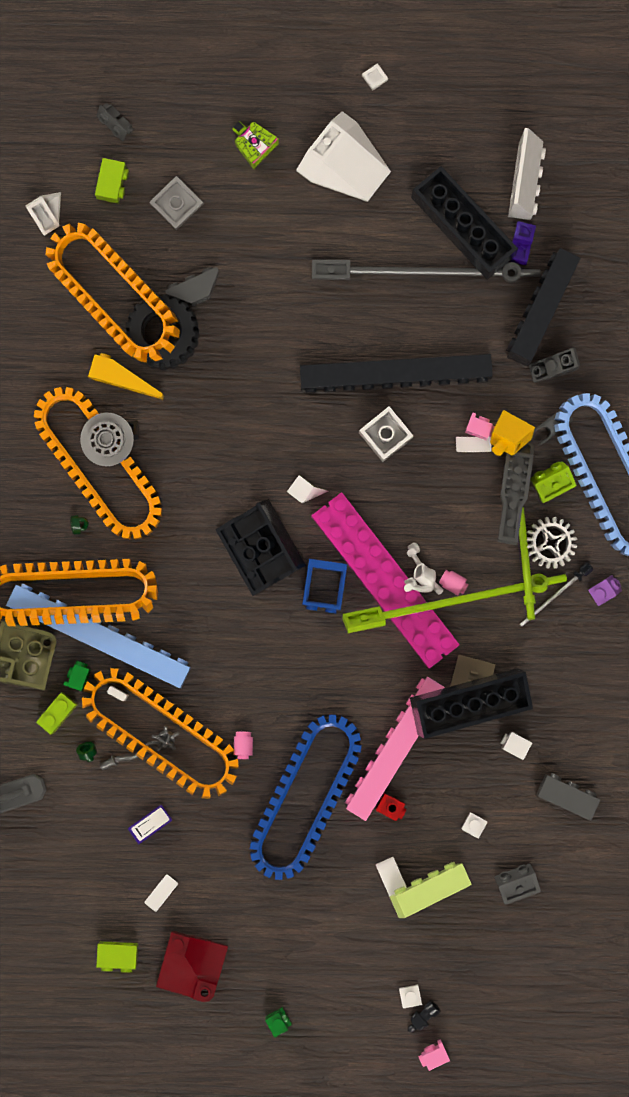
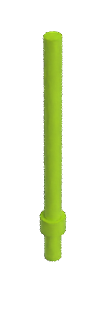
[519,507,536,620]

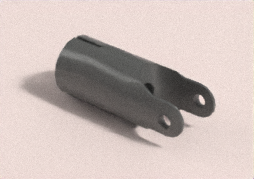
[534,410,573,446]

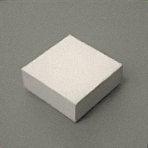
[362,63,388,91]
[107,686,129,701]

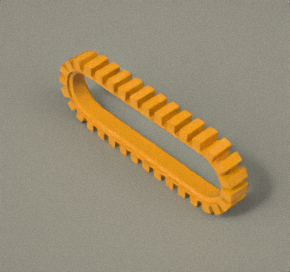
[34,387,162,540]

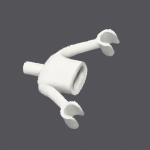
[404,543,443,595]

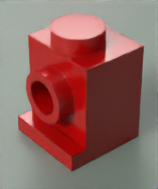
[375,793,407,821]

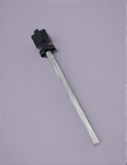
[520,562,593,626]

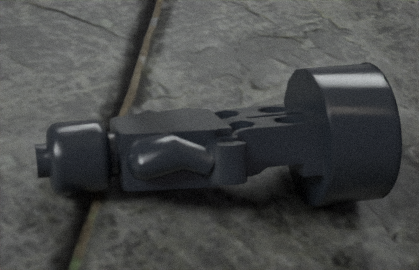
[408,1000,441,1033]

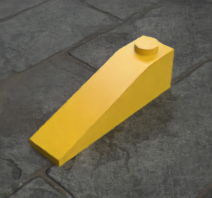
[88,353,164,400]

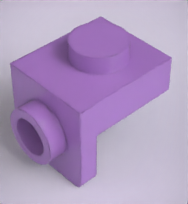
[588,575,622,606]

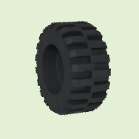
[125,294,199,370]

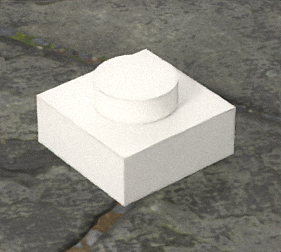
[461,812,487,839]
[399,984,422,1008]

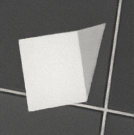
[287,475,328,503]

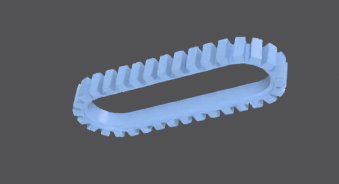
[554,393,629,556]

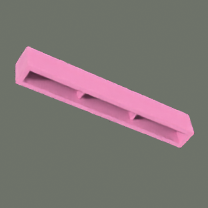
[345,677,445,821]

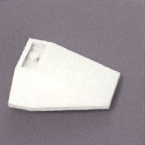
[296,111,391,202]

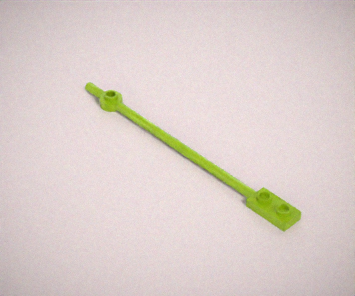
[343,574,567,633]

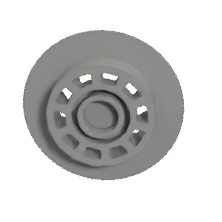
[80,413,134,466]

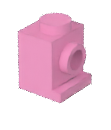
[465,413,495,440]
[418,1039,450,1071]

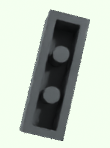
[536,773,600,821]

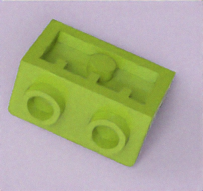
[530,461,577,503]

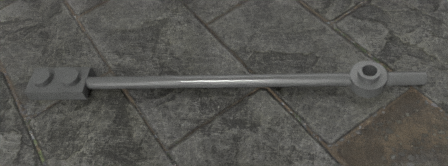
[312,259,540,283]

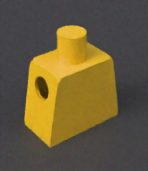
[490,410,535,456]

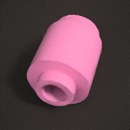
[439,570,469,596]
[233,732,253,759]

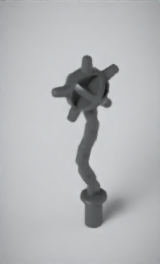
[99,726,180,770]

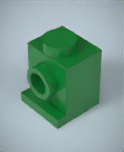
[63,661,91,691]
[265,1007,292,1038]

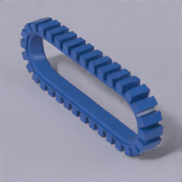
[250,714,362,880]

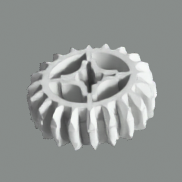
[527,517,577,569]

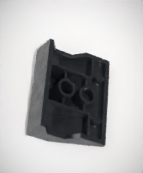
[216,499,306,596]

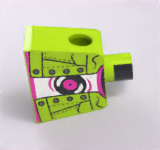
[232,121,279,169]

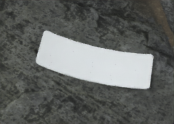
[456,437,492,452]
[144,874,178,912]

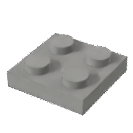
[149,176,203,230]

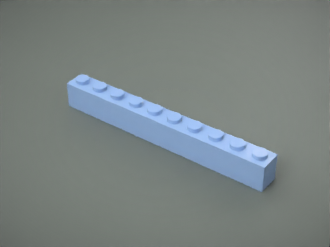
[6,583,191,688]

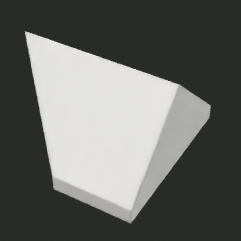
[25,192,61,236]

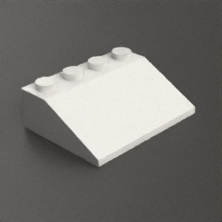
[508,128,546,220]

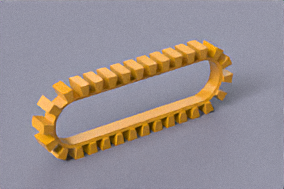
[45,223,180,363]
[0,559,158,626]
[82,668,239,799]

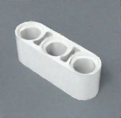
[375,857,407,904]

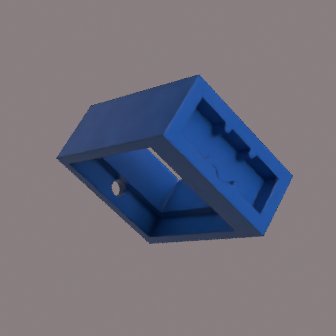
[302,559,347,614]

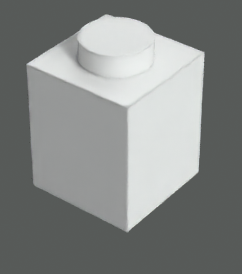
[500,732,532,760]

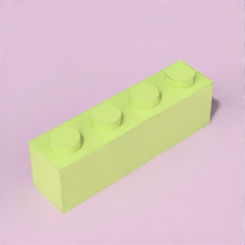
[389,862,472,918]

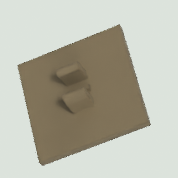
[450,654,496,687]

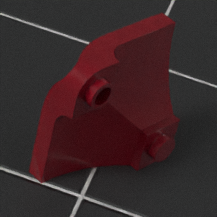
[156,930,228,1002]

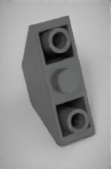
[165,267,219,307]
[529,348,580,383]

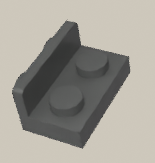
[494,864,541,905]

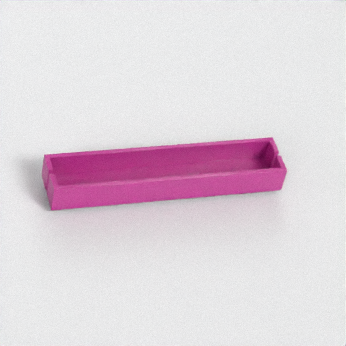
[311,492,460,669]

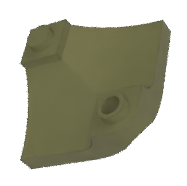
[0,621,57,691]

